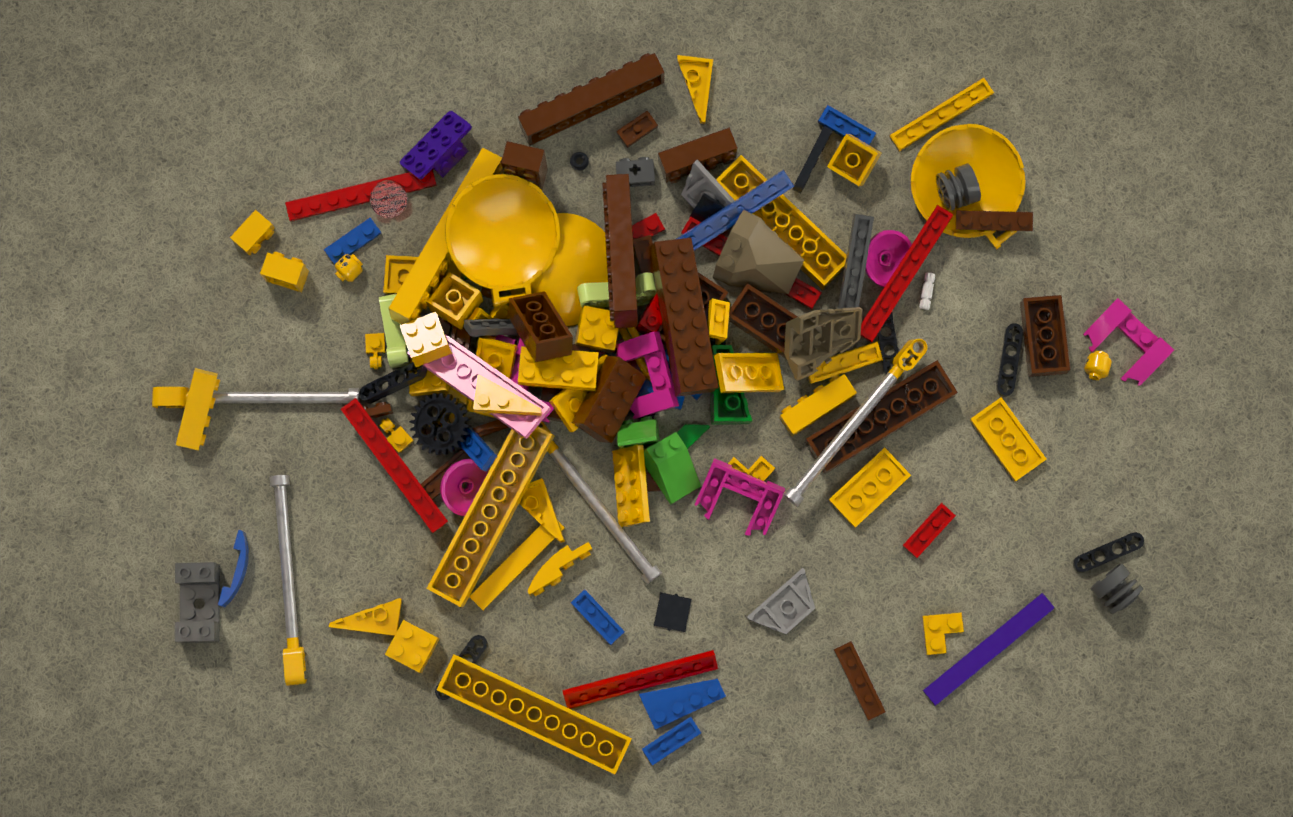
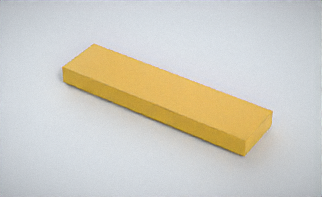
[808,342,883,384]

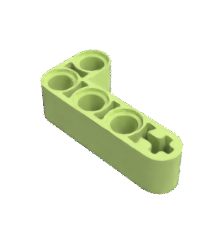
[577,272,657,307]
[379,294,410,369]

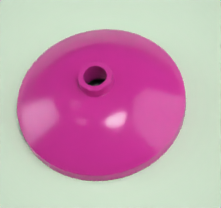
[865,230,912,287]
[440,459,490,516]

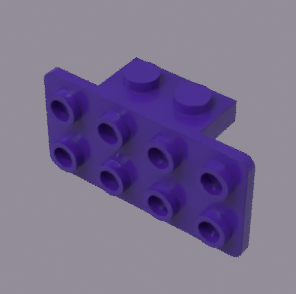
[400,111,472,180]

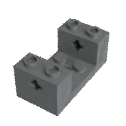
[175,562,220,643]

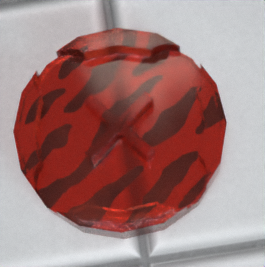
[370,180,407,218]

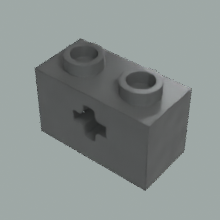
[616,157,655,187]

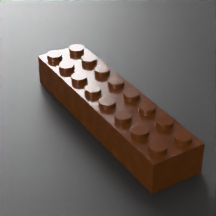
[518,53,665,146]
[602,174,638,329]
[649,238,718,397]
[805,360,958,474]

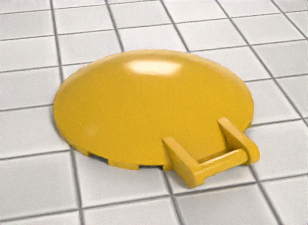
[911,124,1026,250]
[445,174,560,308]
[510,213,634,326]

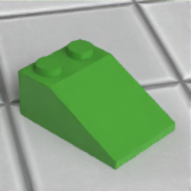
[617,416,660,448]
[644,432,701,505]

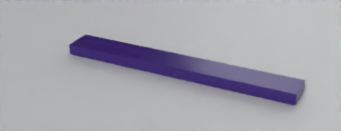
[922,593,1055,706]

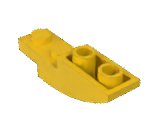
[527,542,593,597]

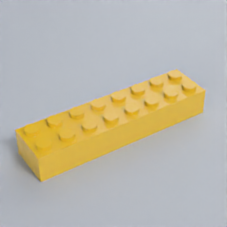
[716,155,847,290]

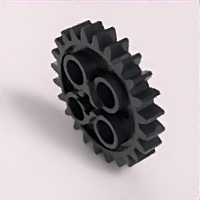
[409,393,472,455]

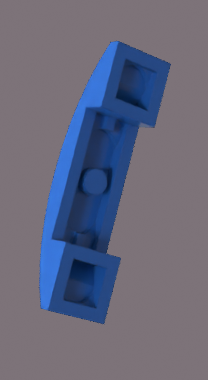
[218,530,249,607]

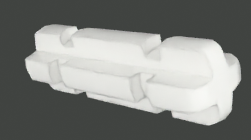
[919,272,935,310]

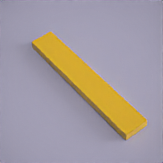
[889,78,994,152]
[469,521,565,611]

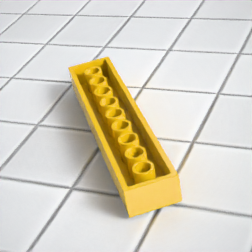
[389,147,504,324]
[426,426,555,607]
[437,654,632,774]

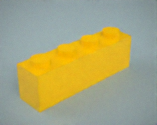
[176,368,220,450]
[779,374,857,436]

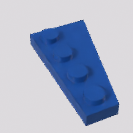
[639,679,726,730]

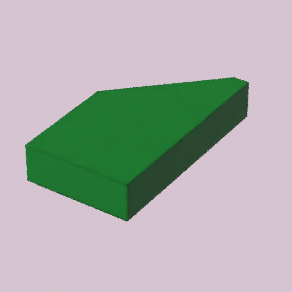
[677,424,710,449]

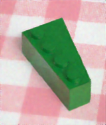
[710,345,752,425]

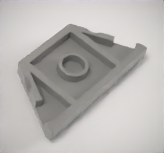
[681,160,735,208]
[747,568,815,635]

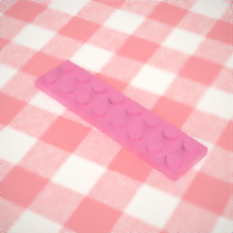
[407,334,551,439]

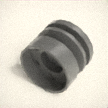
[936,163,981,212]
[1090,563,1144,614]

